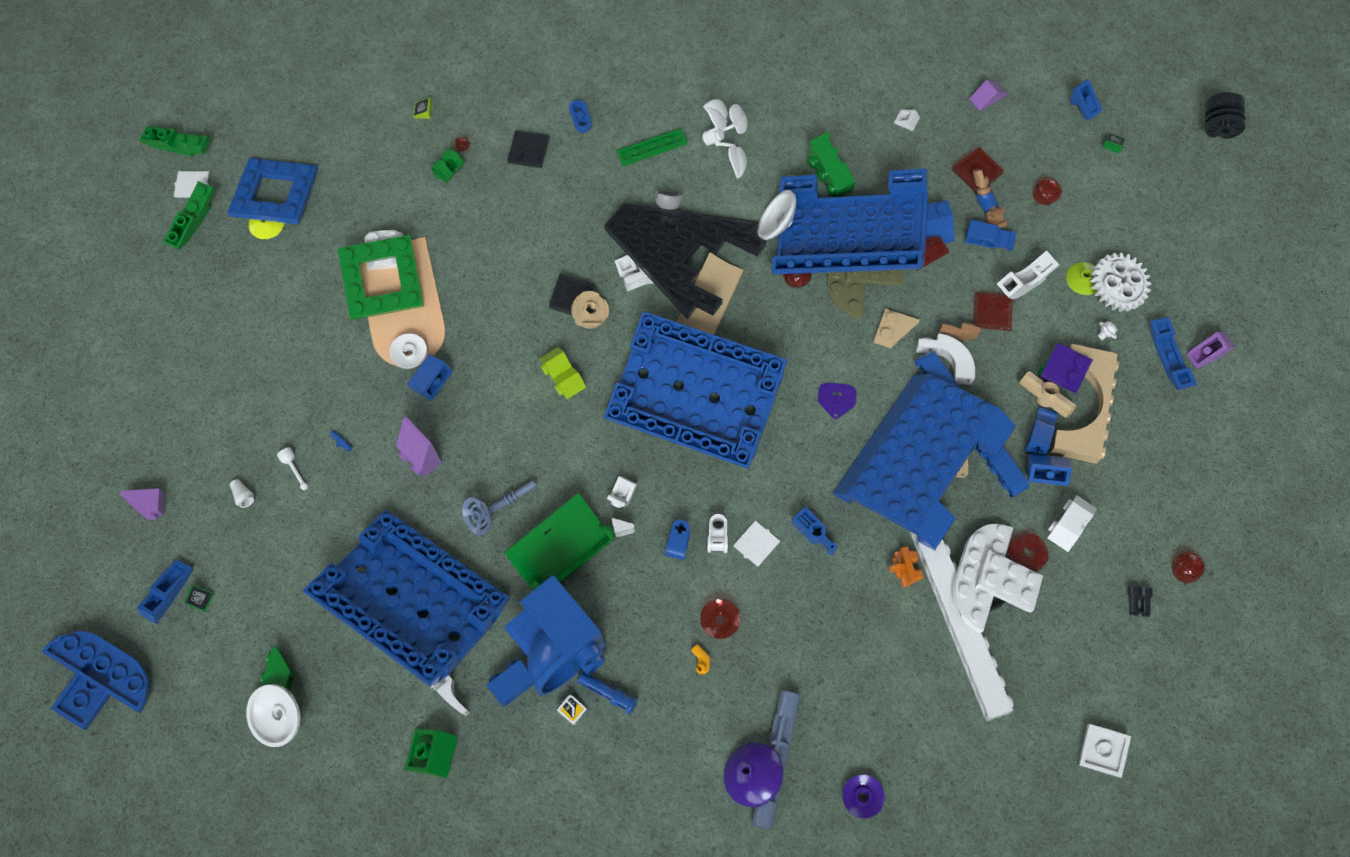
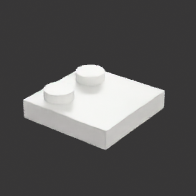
[1078,724,1131,778]

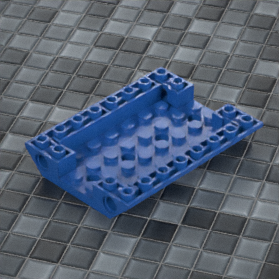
[604,311,787,469]
[303,510,510,687]

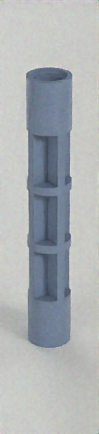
[751,691,801,830]

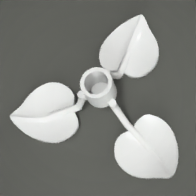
[703,99,747,179]

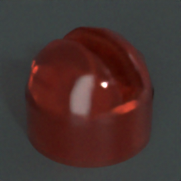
[455,137,470,151]

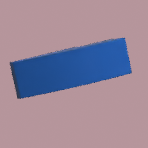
[137,559,193,624]

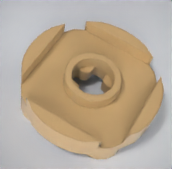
[571,291,609,329]

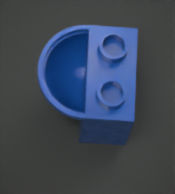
[505,575,606,696]

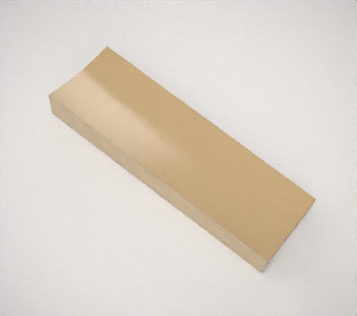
[677,253,744,335]

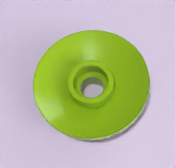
[1066,262,1097,295]

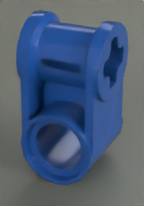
[665,520,690,560]

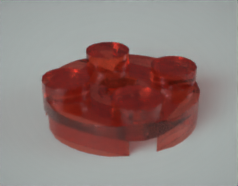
[1007,534,1049,572]

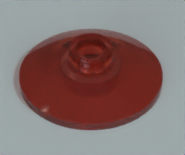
[700,599,740,639]

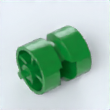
[430,149,464,183]

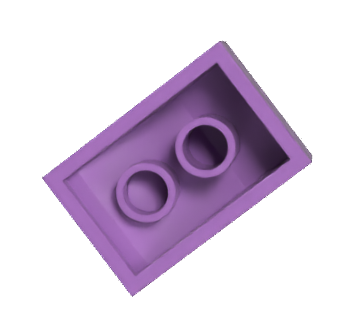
[396,417,442,478]

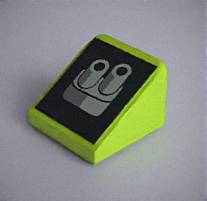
[413,98,433,119]

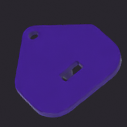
[818,383,856,419]

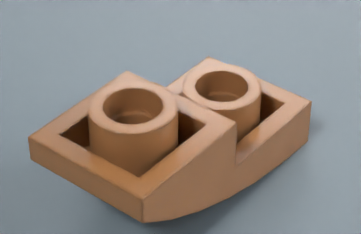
[939,323,981,340]

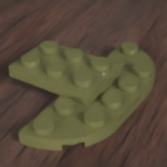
[827,270,903,319]

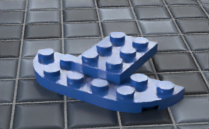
[41,631,149,730]

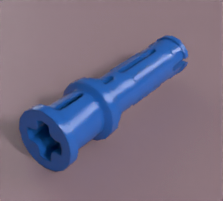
[578,672,638,715]

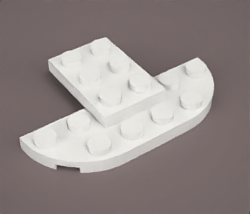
[952,524,1043,633]

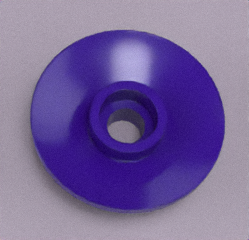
[842,775,885,819]

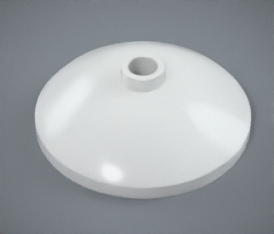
[758,190,796,240]
[246,684,300,747]

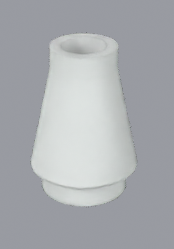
[230,479,254,508]

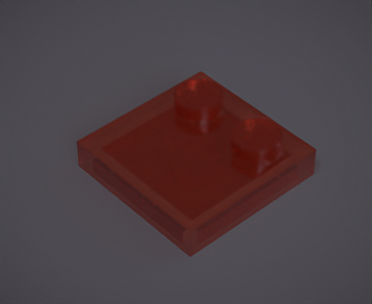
[952,147,1004,193]
[973,292,1013,331]

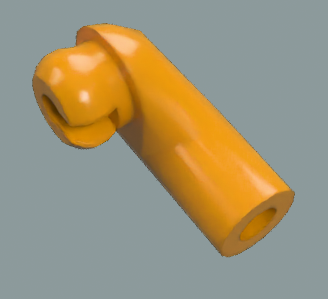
[691,644,711,674]

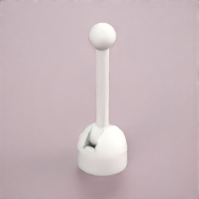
[277,447,308,490]

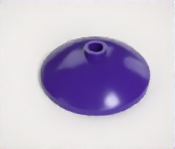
[723,742,784,807]

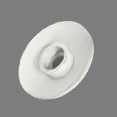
[389,334,427,369]

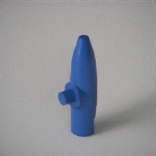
[330,431,353,452]

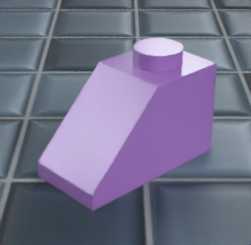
[1186,332,1236,369]
[120,488,166,520]

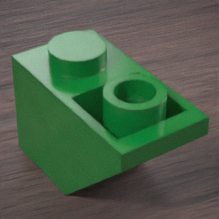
[260,646,295,692]

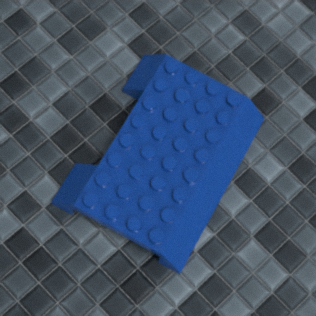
[771,168,928,274]
[832,374,1016,551]

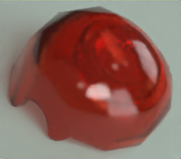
[1032,178,1062,206]
[783,273,812,288]
[1171,551,1205,583]

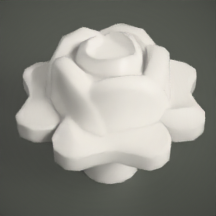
[1097,321,1118,340]

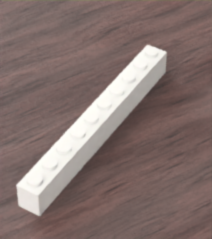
[910,532,1014,721]

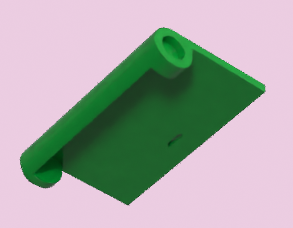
[503,493,615,591]

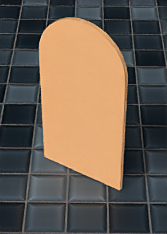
[360,237,445,367]

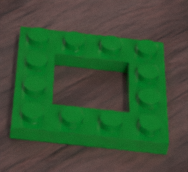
[337,235,424,321]

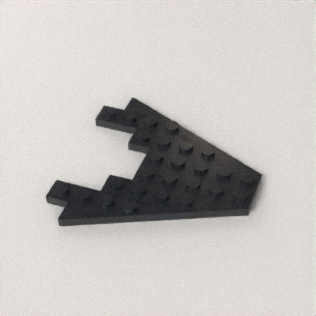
[604,203,767,319]

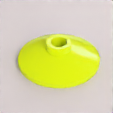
[249,219,284,239]

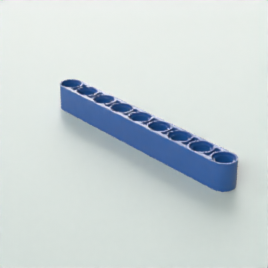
[915,351,1029,498]

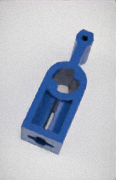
[965,220,1016,251]
[1025,407,1058,456]
[792,507,837,555]

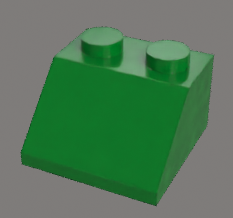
[404,729,458,778]

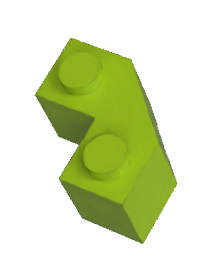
[539,347,586,399]

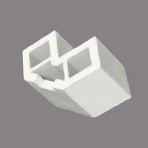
[1048,495,1097,552]

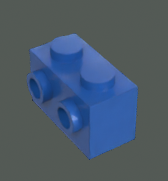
[407,354,453,401]
[1026,454,1072,486]
[487,660,533,708]

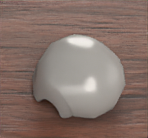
[655,190,683,210]

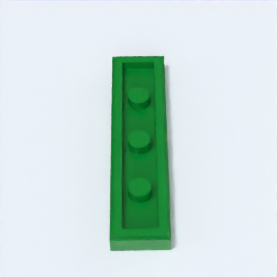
[616,128,688,167]

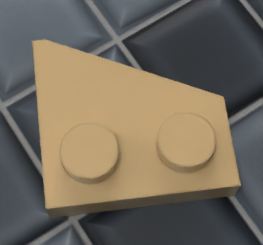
[873,309,920,348]

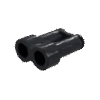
[1128,586,1153,617]

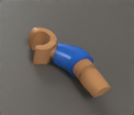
[973,170,1007,228]

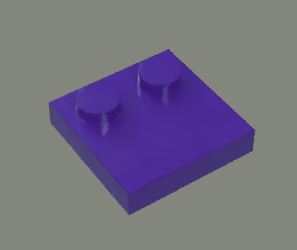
[1040,343,1093,394]

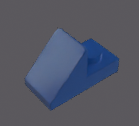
[1070,79,1102,120]

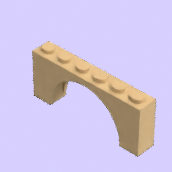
[1050,344,1119,464]

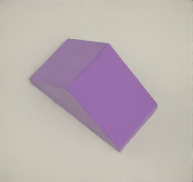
[969,80,1008,111]

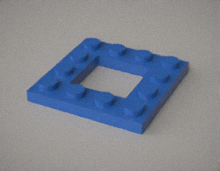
[228,158,318,225]

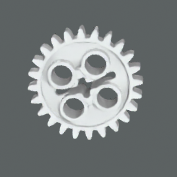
[1090,253,1151,312]

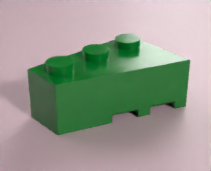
[807,132,856,197]

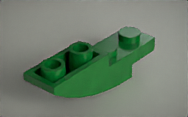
[139,126,211,157]
[163,181,216,250]

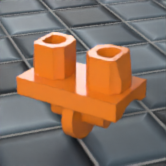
[888,547,924,588]

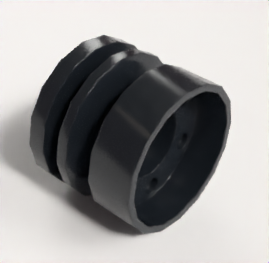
[1205,92,1245,139]

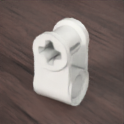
[708,514,728,553]

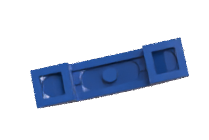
[1150,317,1197,390]

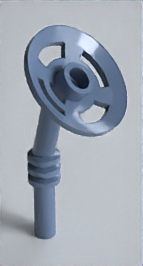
[462,480,537,535]

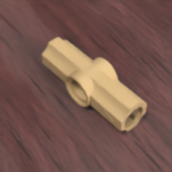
[1019,371,1077,419]

